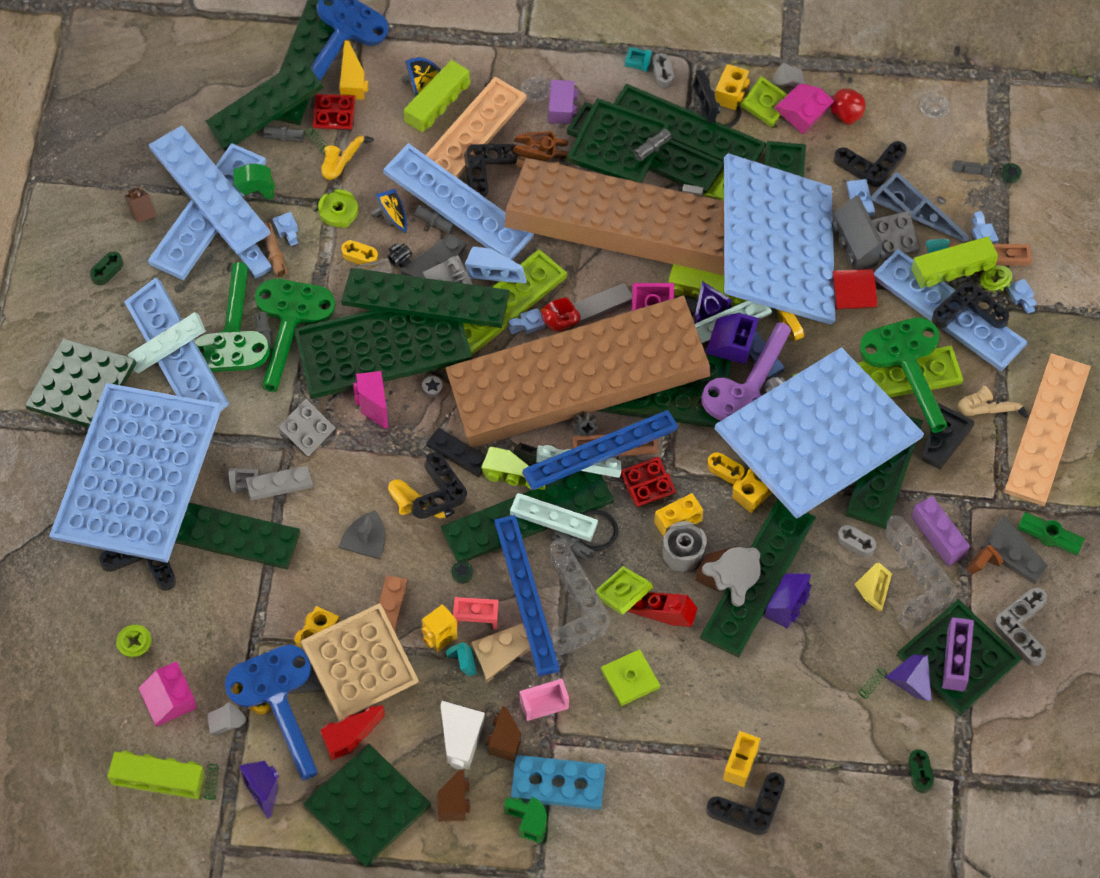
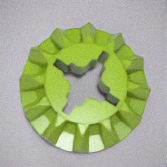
[980,265,1013,293]
[116,625,152,659]

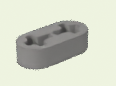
[652,53,674,88]
[837,525,876,558]

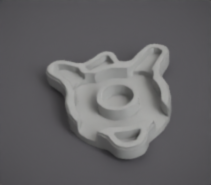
[702,547,761,607]

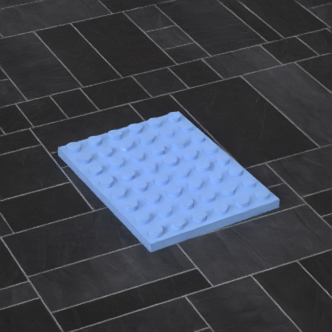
[724,153,836,325]
[714,347,924,519]
[49,383,222,563]

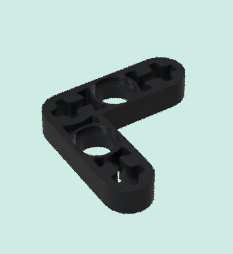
[834,141,907,187]
[464,144,520,197]
[932,283,1009,329]
[411,453,467,519]
[99,550,176,591]
[706,772,785,835]

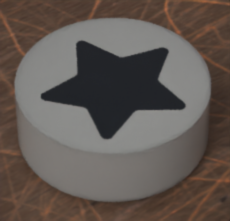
[422,376,443,397]

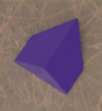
[694,281,731,324]
[885,654,931,701]

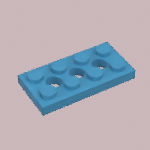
[511,755,606,810]

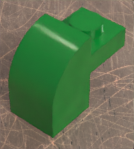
[233,164,276,200]
[504,796,547,844]

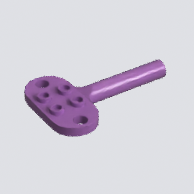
[701,322,791,421]

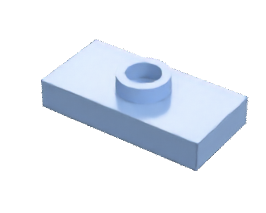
[846,179,875,216]
[238,243,272,279]

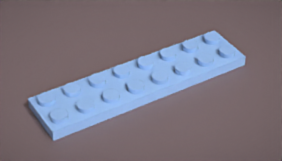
[149,126,270,254]
[148,143,266,281]
[383,143,534,260]
[874,249,1027,372]
[124,278,230,411]

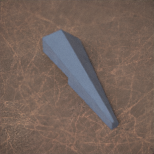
[870,171,970,243]

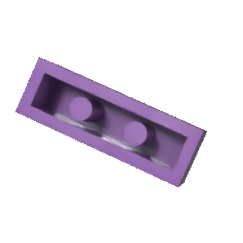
[912,496,970,567]
[942,617,974,691]

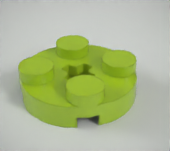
[318,189,359,228]

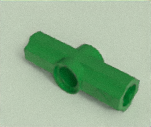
[1017,511,1085,556]

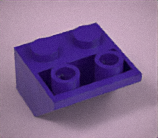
[706,313,759,365]
[765,574,812,629]

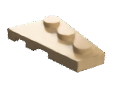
[471,623,530,683]

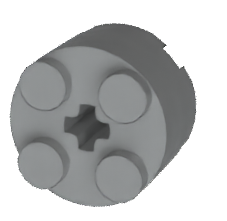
[662,521,707,572]

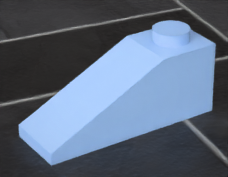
[465,247,527,283]

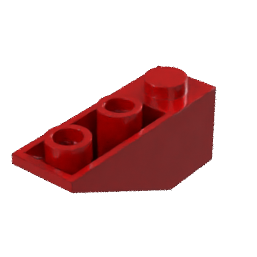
[627,592,698,627]
[320,704,385,761]

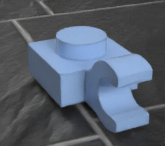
[971,211,999,244]
[272,212,299,246]
[1006,279,1037,314]
[508,308,546,334]

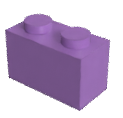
[549,80,578,124]

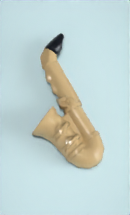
[957,385,1029,418]

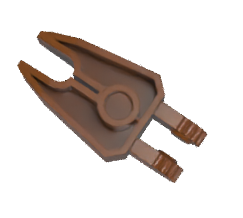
[513,131,568,162]

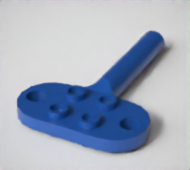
[311,0,389,81]
[225,645,318,780]

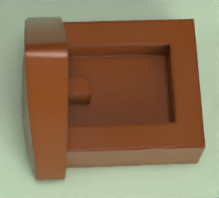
[966,545,1003,574]

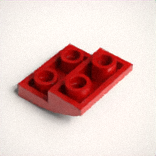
[313,94,356,130]
[832,269,877,310]
[620,457,676,508]

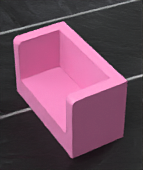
[520,679,569,721]

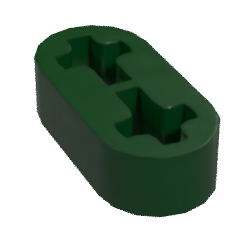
[90,252,123,285]
[908,749,934,793]

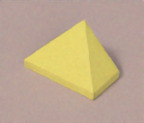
[854,563,892,611]

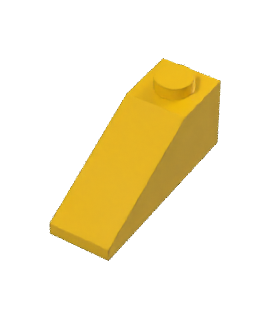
[340,41,369,100]

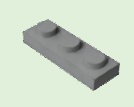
[245,466,313,501]

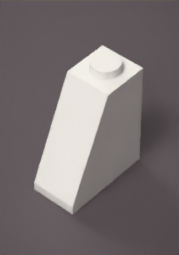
[441,701,485,769]

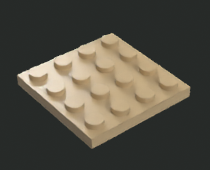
[300,603,419,722]

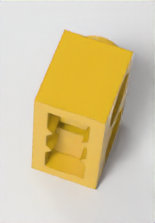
[715,64,751,110]
[732,468,773,513]
[654,493,703,537]
[421,604,458,653]
[294,606,340,650]
[723,731,761,788]

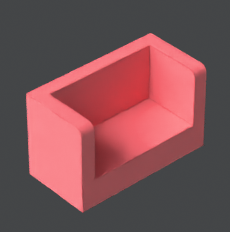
[453,597,499,630]

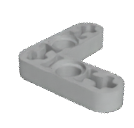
[994,588,1047,666]

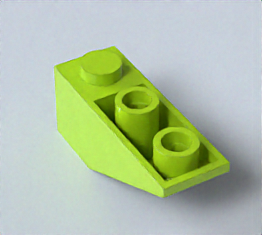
[481,447,546,490]

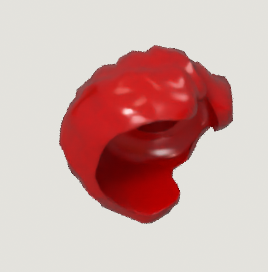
[830,88,866,125]
[541,297,581,332]

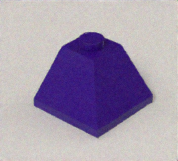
[239,761,279,819]

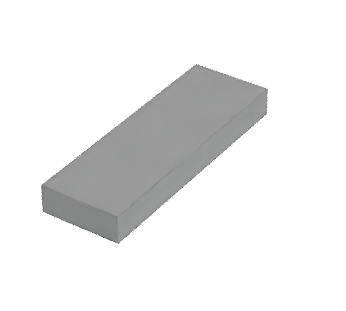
[573,283,632,324]

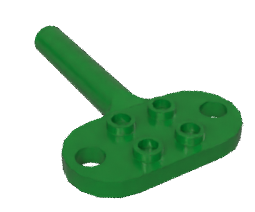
[195,262,270,372]
[255,279,336,392]
[859,317,947,433]

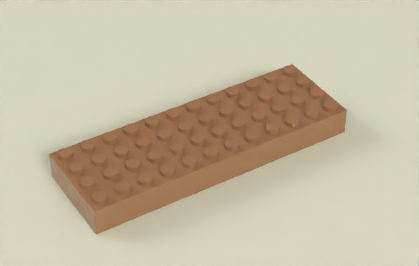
[505,158,724,275]
[445,296,710,448]

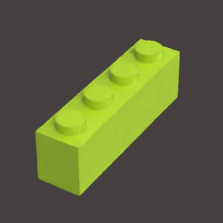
[403,60,471,133]
[911,236,998,288]
[668,264,748,307]
[107,751,205,799]

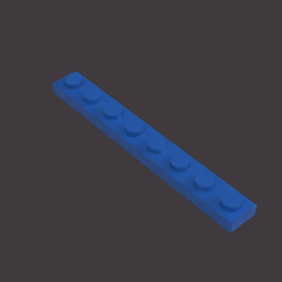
[522,410,678,490]
[495,515,560,677]

